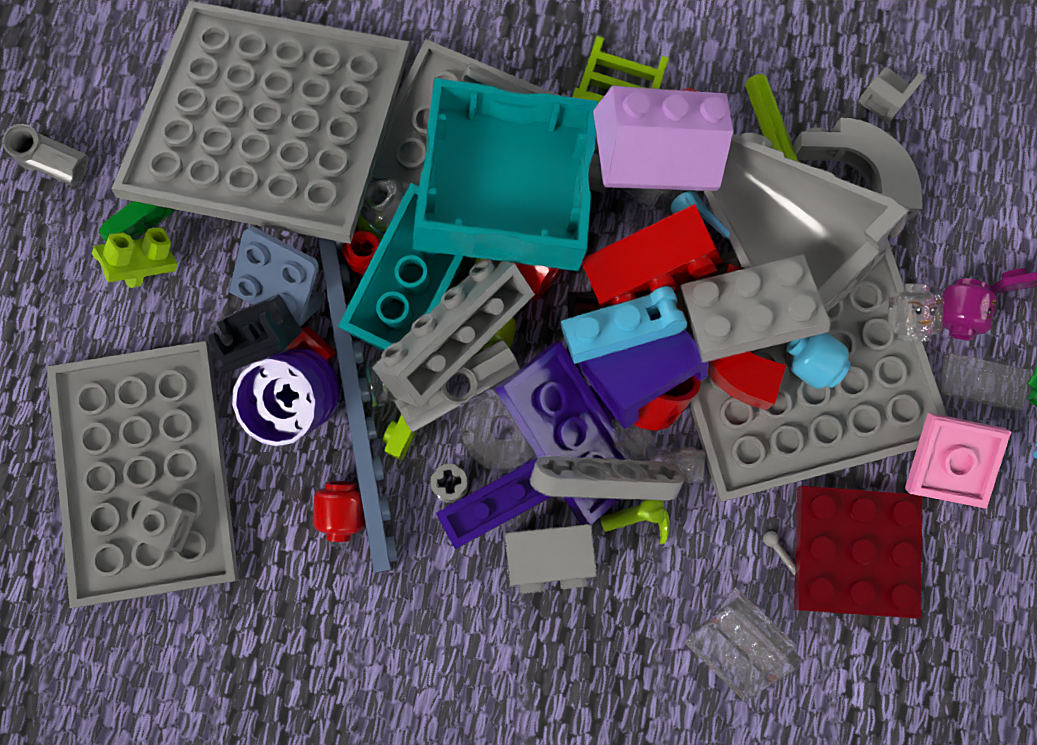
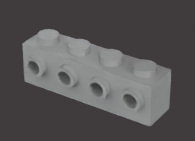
[372,259,535,408]

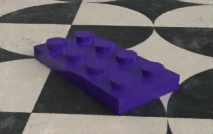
[495,341,633,525]

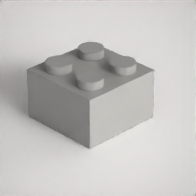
[505,524,597,594]

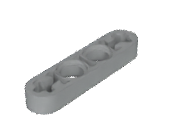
[530,456,685,500]

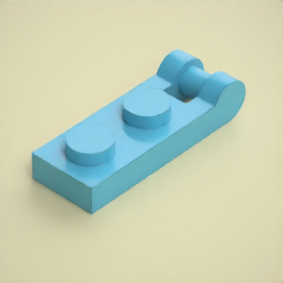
[561,286,687,364]

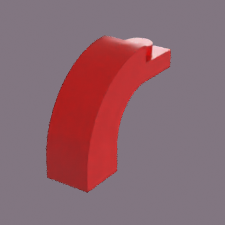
[693,264,786,410]

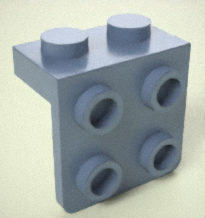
[229,227,324,326]

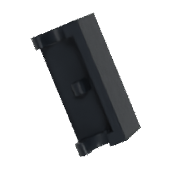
[208,294,303,374]

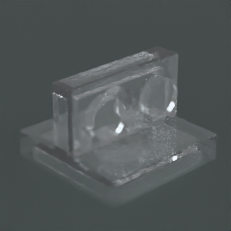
[684,587,801,702]

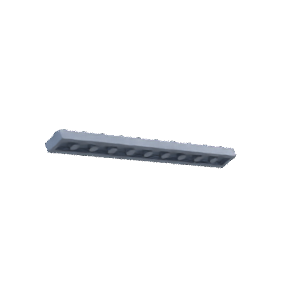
[318,237,398,574]

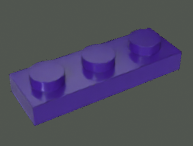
[436,458,553,550]

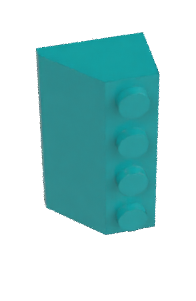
[338,183,470,352]

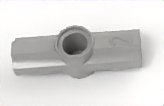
[394,340,520,433]

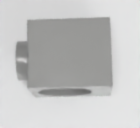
[126,496,197,552]

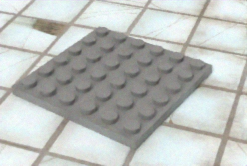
[112,1,410,244]
[675,238,947,503]

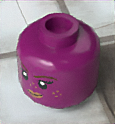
[938,278,997,341]

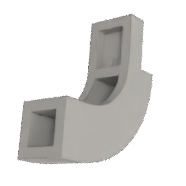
[793,117,922,221]

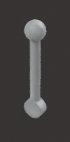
[763,531,795,576]

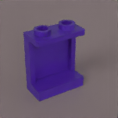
[578,312,709,429]

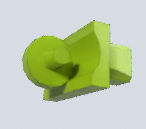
[92,227,178,288]

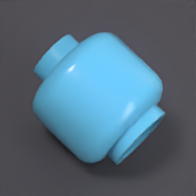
[787,332,850,389]

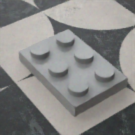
[680,254,830,362]

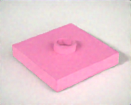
[905,413,1011,509]

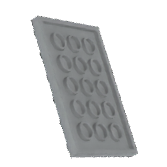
[47,341,239,609]

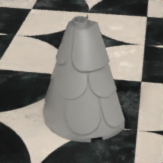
[704,135,908,313]

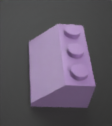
[593,86,733,191]

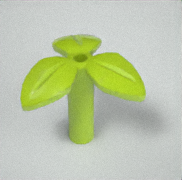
[601,500,670,544]

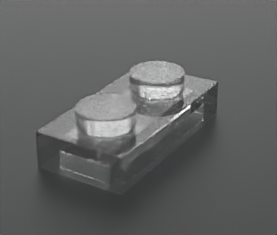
[939,353,1030,412]

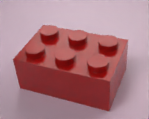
[582,204,724,308]

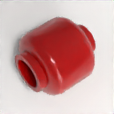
[313,481,366,542]

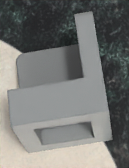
[857,68,926,124]

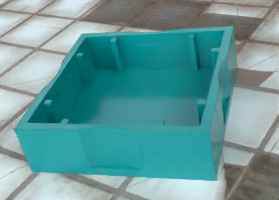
[413,78,598,271]

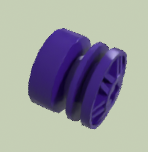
[232,348,340,446]

